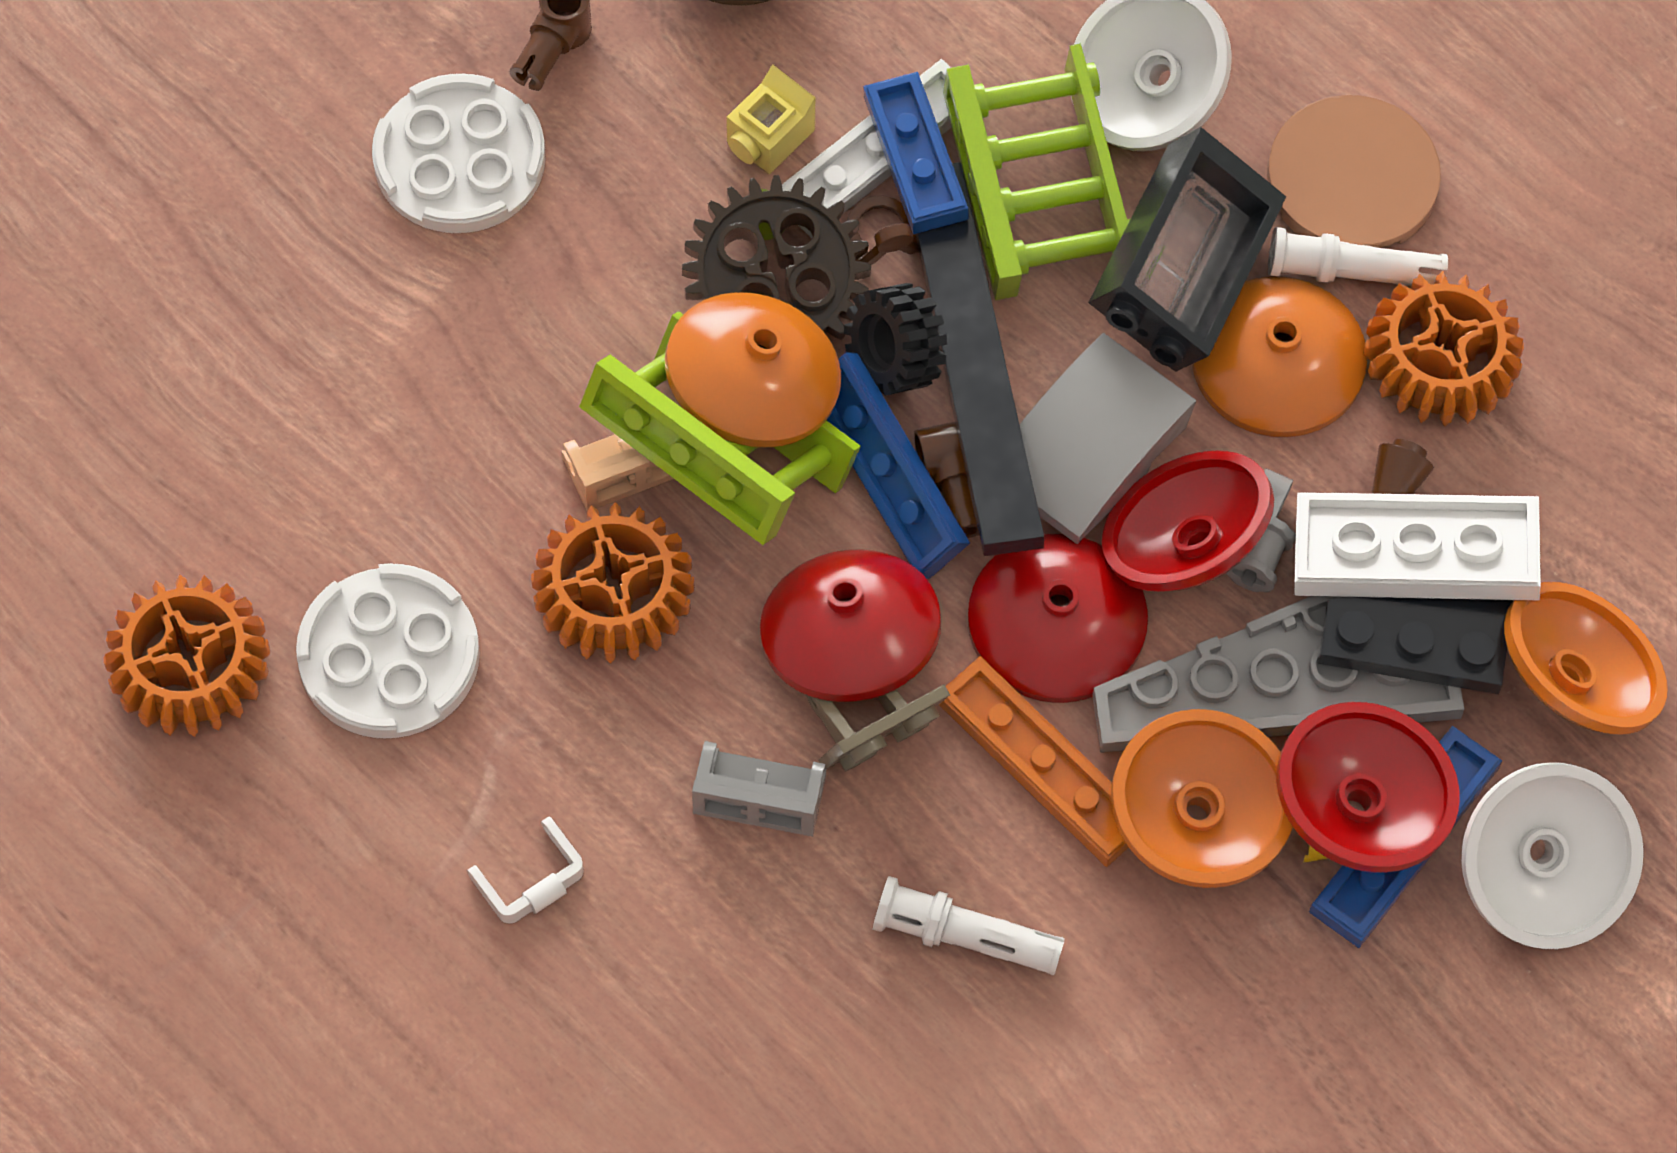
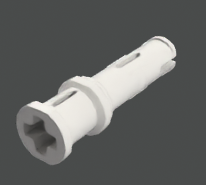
[1268,227,1448,286]
[873,876,1065,975]

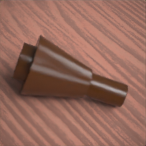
[1372,439,1434,494]

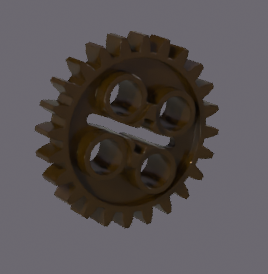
[682,175,871,349]

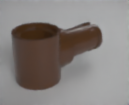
[509,0,592,91]
[914,422,979,538]

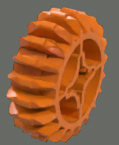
[1364,271,1524,427]
[531,502,695,664]
[103,574,270,737]

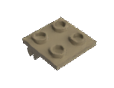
[806,684,950,772]

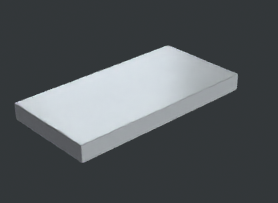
[1295,492,1541,600]

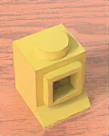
[727,64,816,175]

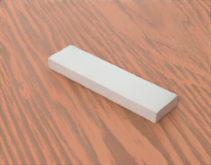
[782,59,952,238]

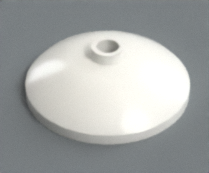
[1071,0,1232,151]
[1461,763,1643,949]

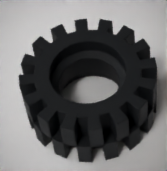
[844,283,947,396]

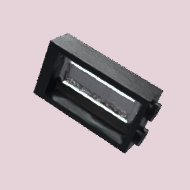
[1088,127,1287,372]

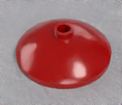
[1102,450,1274,592]
[968,534,1148,703]
[760,549,941,702]
[1276,702,1460,872]

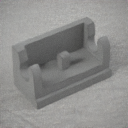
[692,741,826,837]

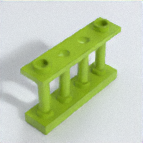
[943,43,1131,300]
[579,311,861,545]

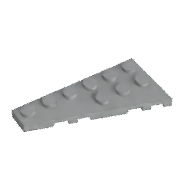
[1093,596,1464,753]

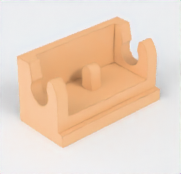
[562,434,674,511]

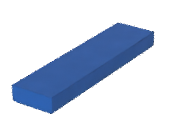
[827,352,970,579]
[1309,726,1502,948]

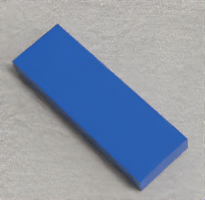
[863,72,969,234]

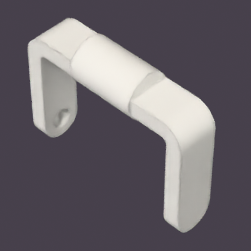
[467,817,584,924]

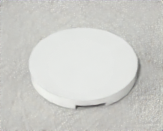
[372,74,545,233]
[296,564,480,738]

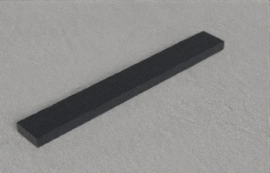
[915,162,1044,556]

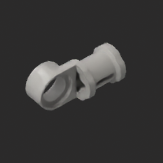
[1226,468,1296,592]

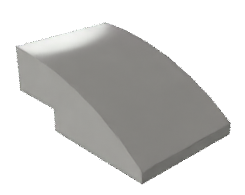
[1019,332,1196,544]

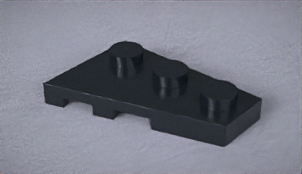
[1318,597,1513,695]

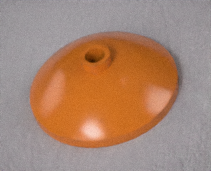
[1192,276,1367,437]
[665,293,841,447]
[1504,582,1668,735]
[1111,709,1293,888]

